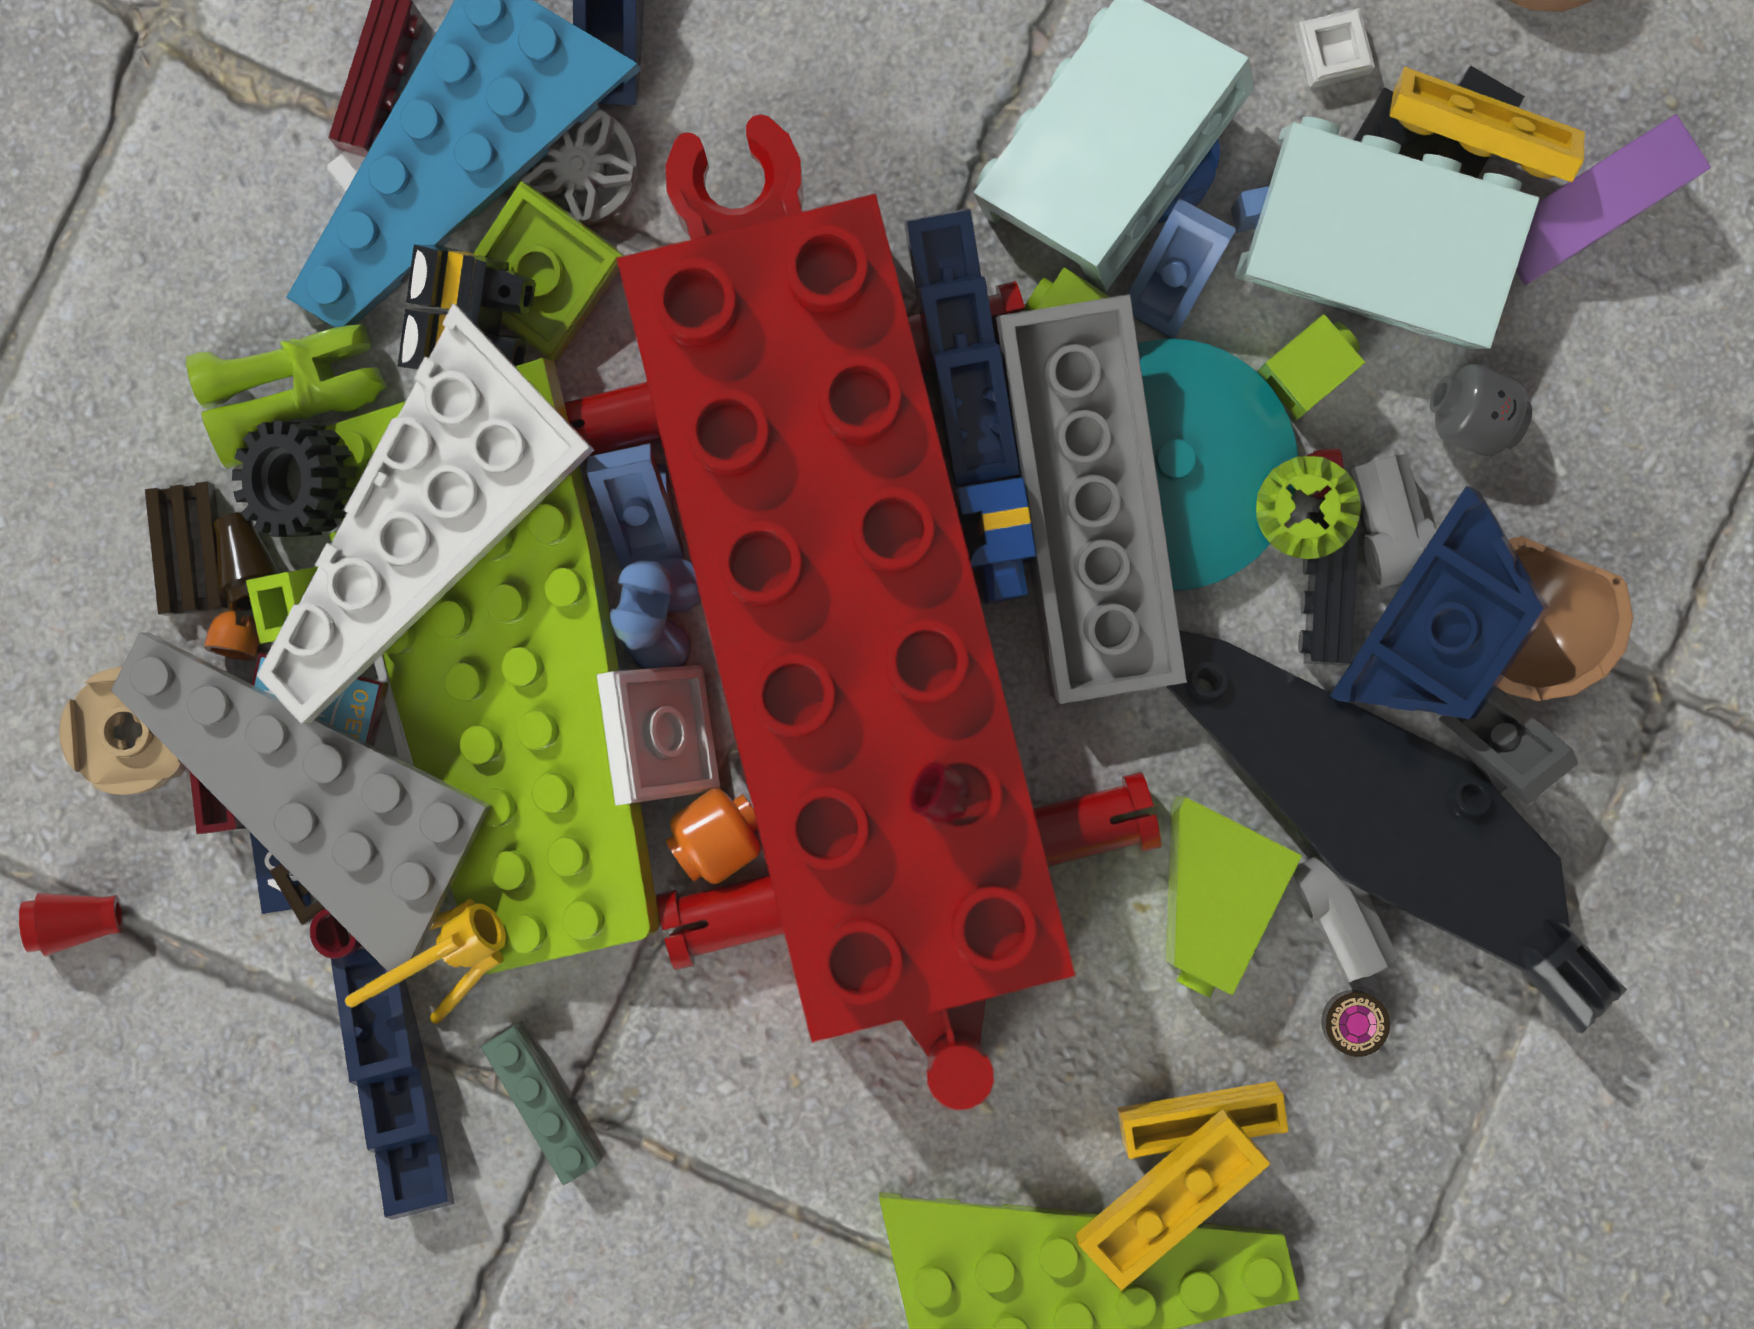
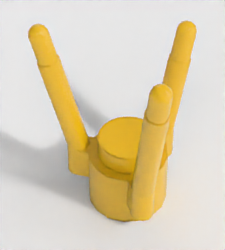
[345,899,506,1024]

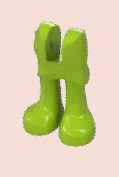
[186,324,387,469]

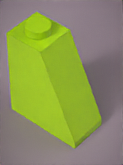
[1166,796,1302,998]

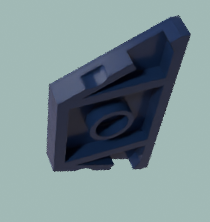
[1330,486,1550,719]

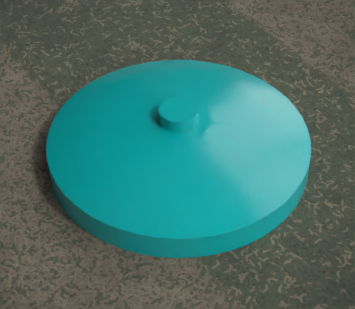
[1137,339,1298,592]

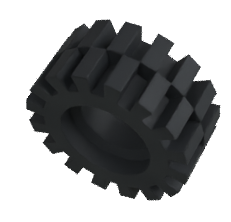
[232,421,356,537]

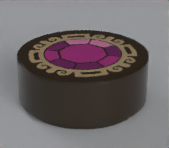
[1321,990,1390,1057]

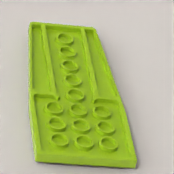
[325,358,660,974]

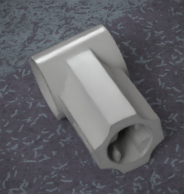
[1350,454,1437,589]
[1290,855,1399,982]

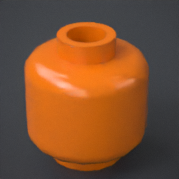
[665,788,761,884]

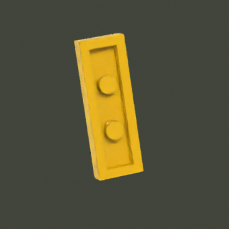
[1389,66,1585,182]
[1075,1108,1271,1291]

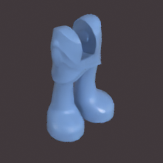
[610,557,701,669]

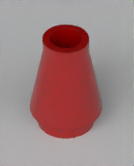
[19,893,123,957]

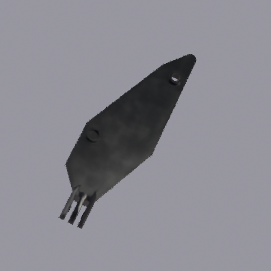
[1166,630,1627,1033]

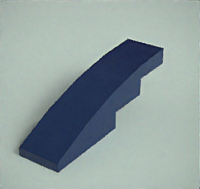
[904,209,1020,486]
[331,949,455,1220]

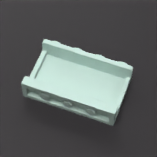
[973,0,1254,292]
[1234,116,1540,350]

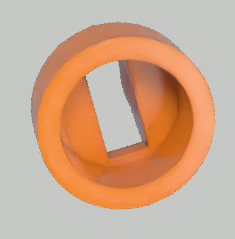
[204,610,259,661]

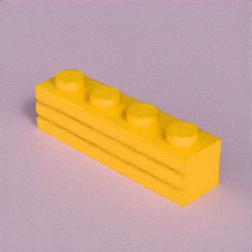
[1117,1081,1289,1159]

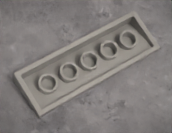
[992,294,1187,704]

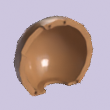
[1497,536,1633,701]

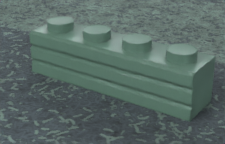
[481,1021,603,1186]

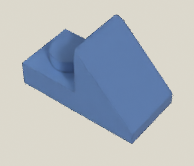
[1127,198,1236,339]
[587,444,683,569]

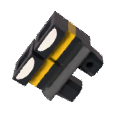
[397,244,536,370]

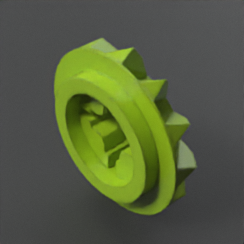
[1256,456,1361,559]

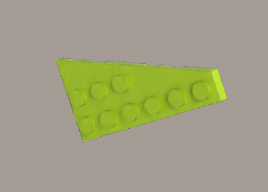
[879,1192,1300,1329]

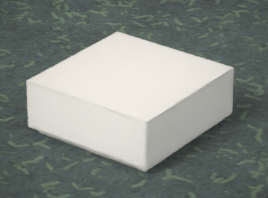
[1295,8,1375,89]

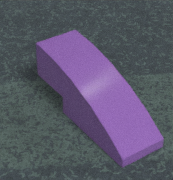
[1516,114,1712,286]

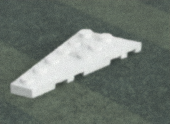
[257,303,594,724]

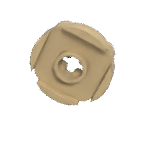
[59,667,187,795]

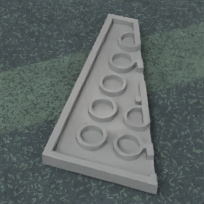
[111,632,491,981]

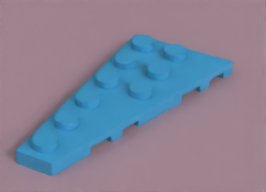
[286,0,642,327]

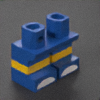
[954,477,1036,604]

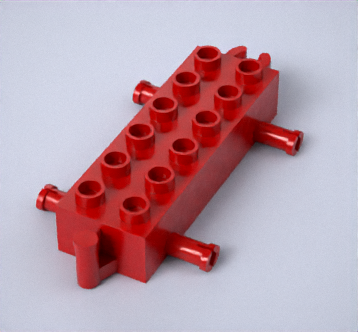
[564,114,1162,1110]

